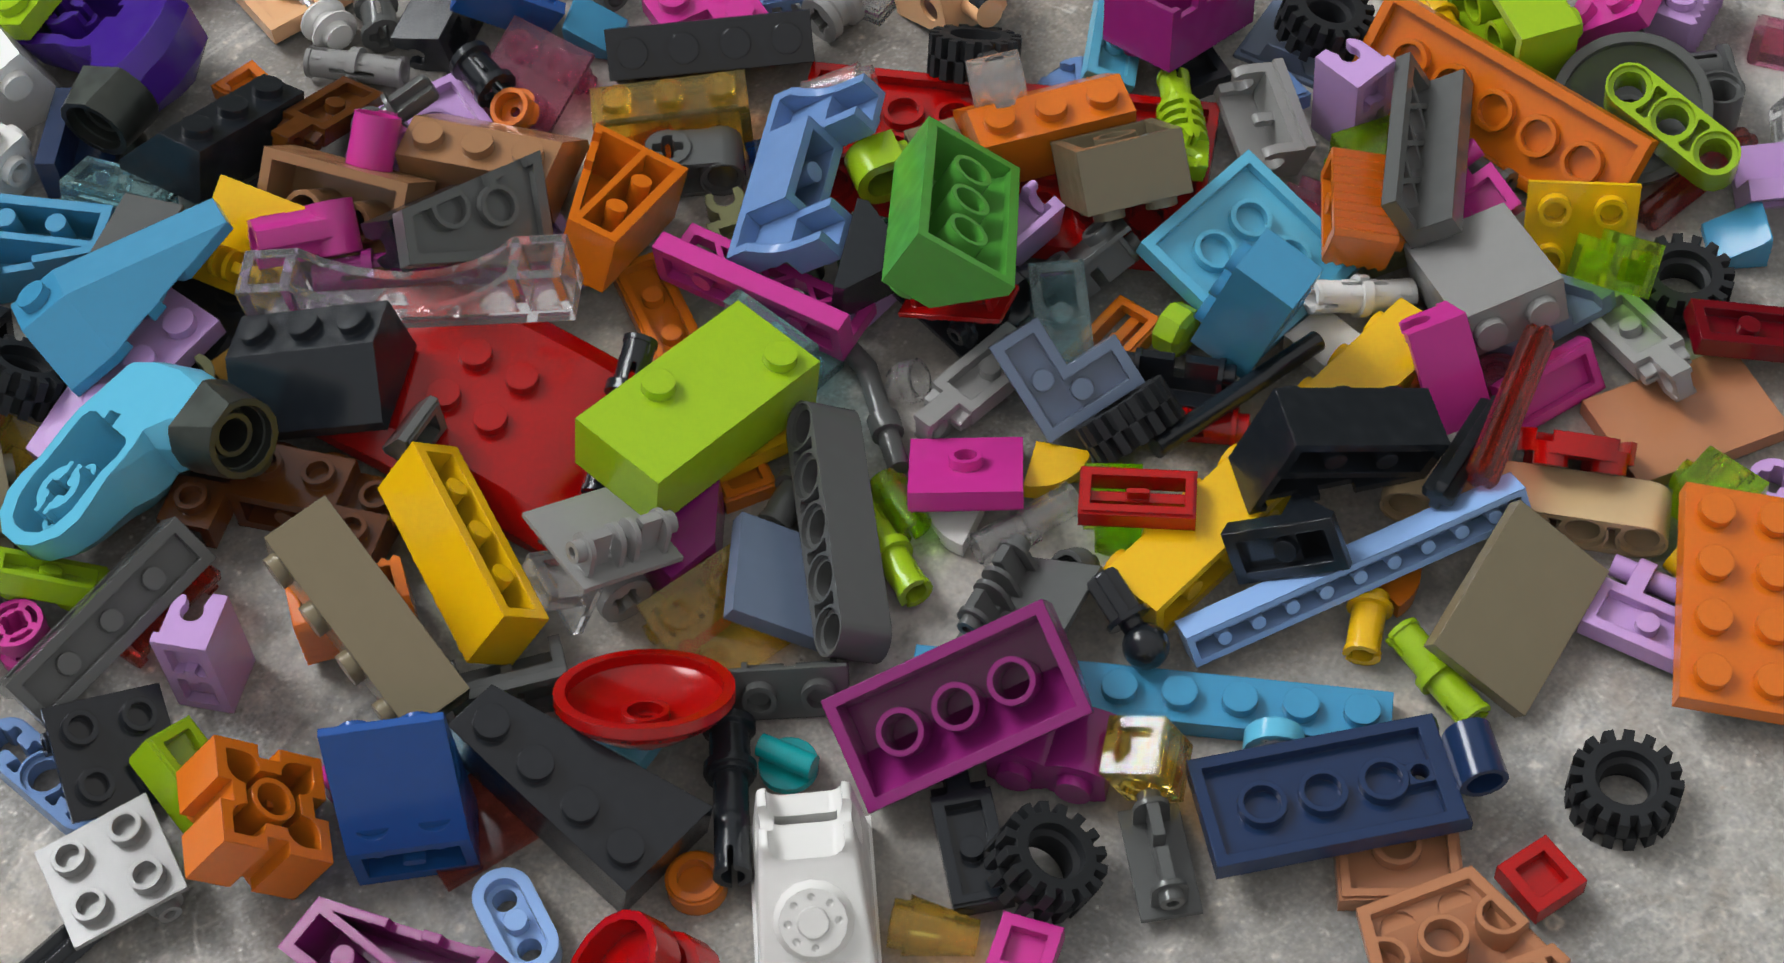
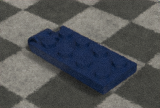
[1185,713,1509,880]

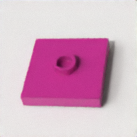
[907,437,1024,512]

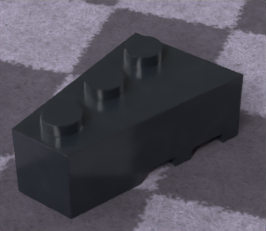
[1228,385,1451,515]

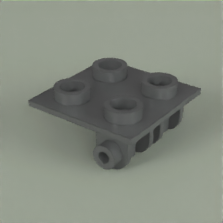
[957,534,1104,637]

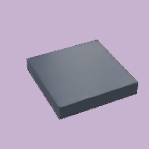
[723,511,817,652]

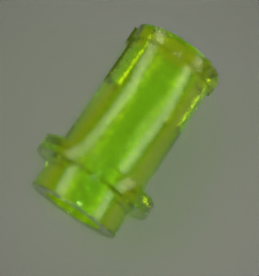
[870,468,932,542]

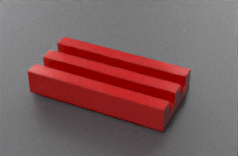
[1078,466,1198,531]

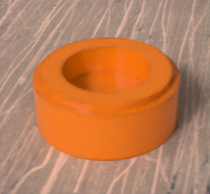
[664,850,728,916]

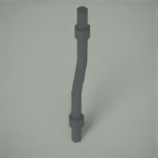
[790,265,909,476]

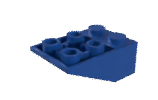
[317,711,481,886]

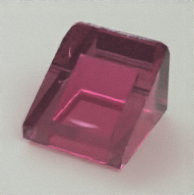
[1747,14,1784,71]

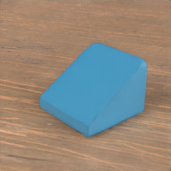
[562,0,629,60]
[1700,201,1773,269]

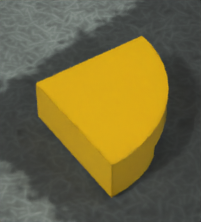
[1024,441,1091,498]

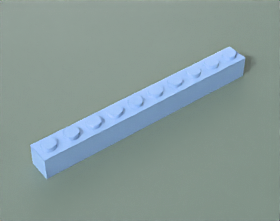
[1174,472,1531,668]

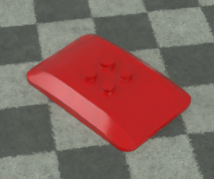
[317,276,635,561]

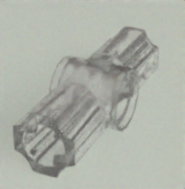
[965,49,1028,109]

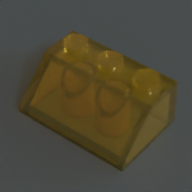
[590,69,755,158]

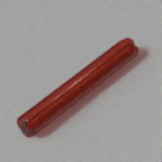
[1466,323,1555,489]

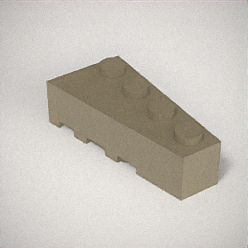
[262,495,470,720]

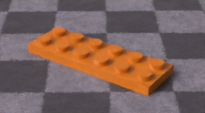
[1352,0,1660,193]

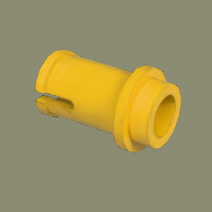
[1342,587,1394,666]

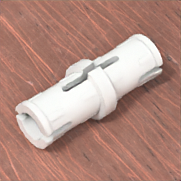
[1304,274,1418,318]

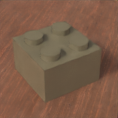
[1050,118,1193,222]

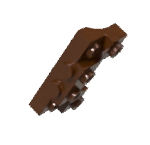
[156,442,400,563]

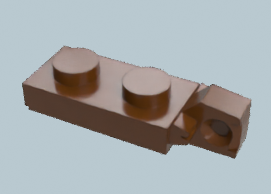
[271,76,383,150]

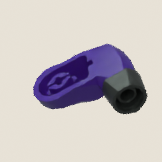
[16,0,208,155]

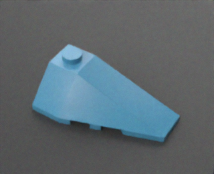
[10,198,234,397]

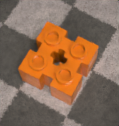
[176,734,334,900]

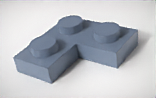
[988,317,1145,443]

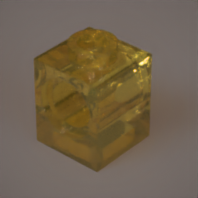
[1099,715,1193,802]

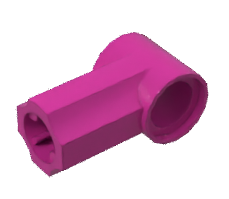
[345,109,407,172]
[247,197,363,266]

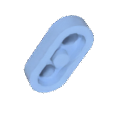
[472,867,563,963]

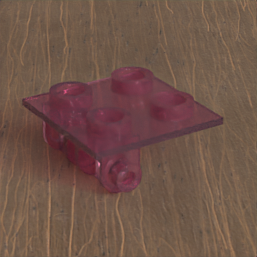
[471,15,597,133]

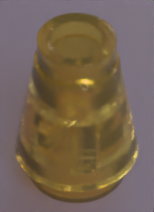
[886,894,981,957]

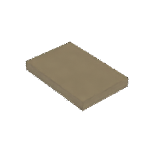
[1423,500,1610,718]

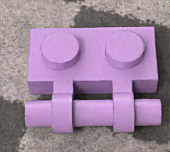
[1577,554,1676,674]

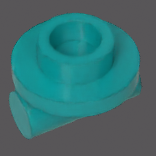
[755,733,820,794]

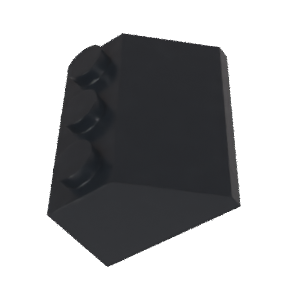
[119,74,304,204]
[225,300,417,440]

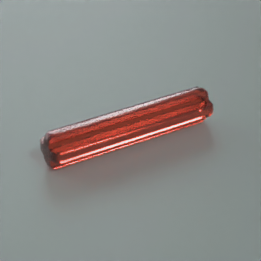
[1637,127,1759,231]

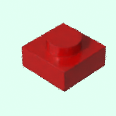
[1494,834,1588,924]

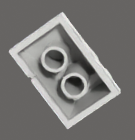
[750,781,883,963]

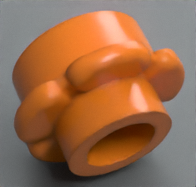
[490,87,540,129]

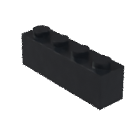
[604,9,815,81]

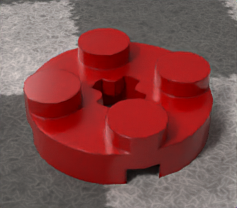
[1517,427,1638,476]

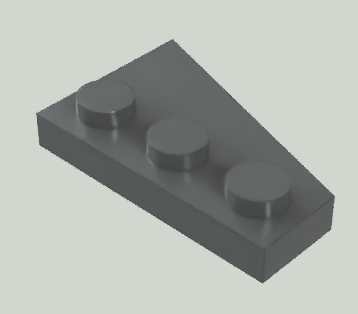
[392,150,557,269]

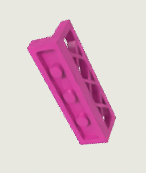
[652,223,877,361]

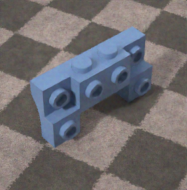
[726,73,886,274]

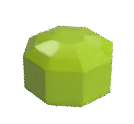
[1152,302,1200,357]

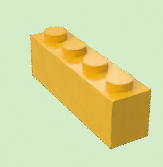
[377,441,549,665]

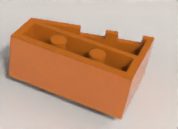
[555,122,689,293]

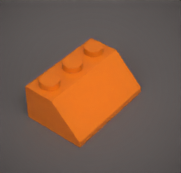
[953,73,1136,183]

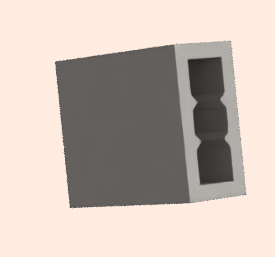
[1404,202,1569,356]

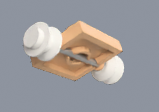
[235,0,357,50]

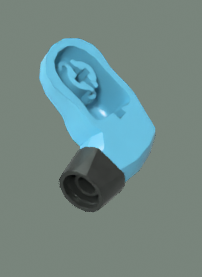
[0,362,279,561]

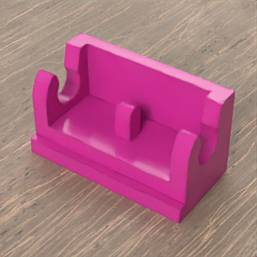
[1399,300,1490,435]

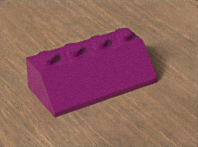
[820,599,1094,814]

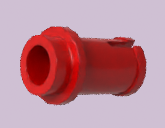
[1183,407,1251,446]

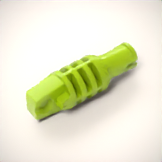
[1156,67,1209,182]

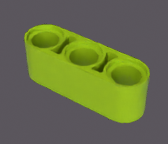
[1603,62,1741,192]

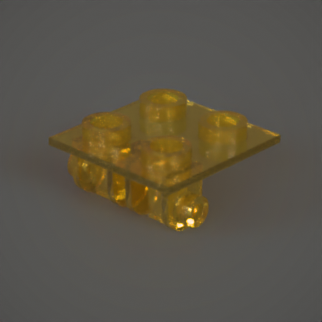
[636,543,791,669]

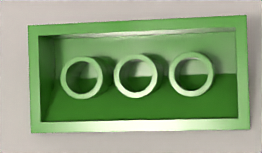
[881,116,1020,308]

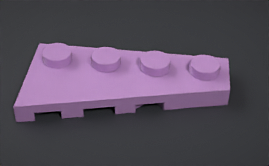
[25,287,226,460]

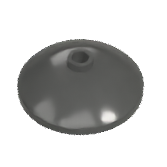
[1555,31,1714,187]

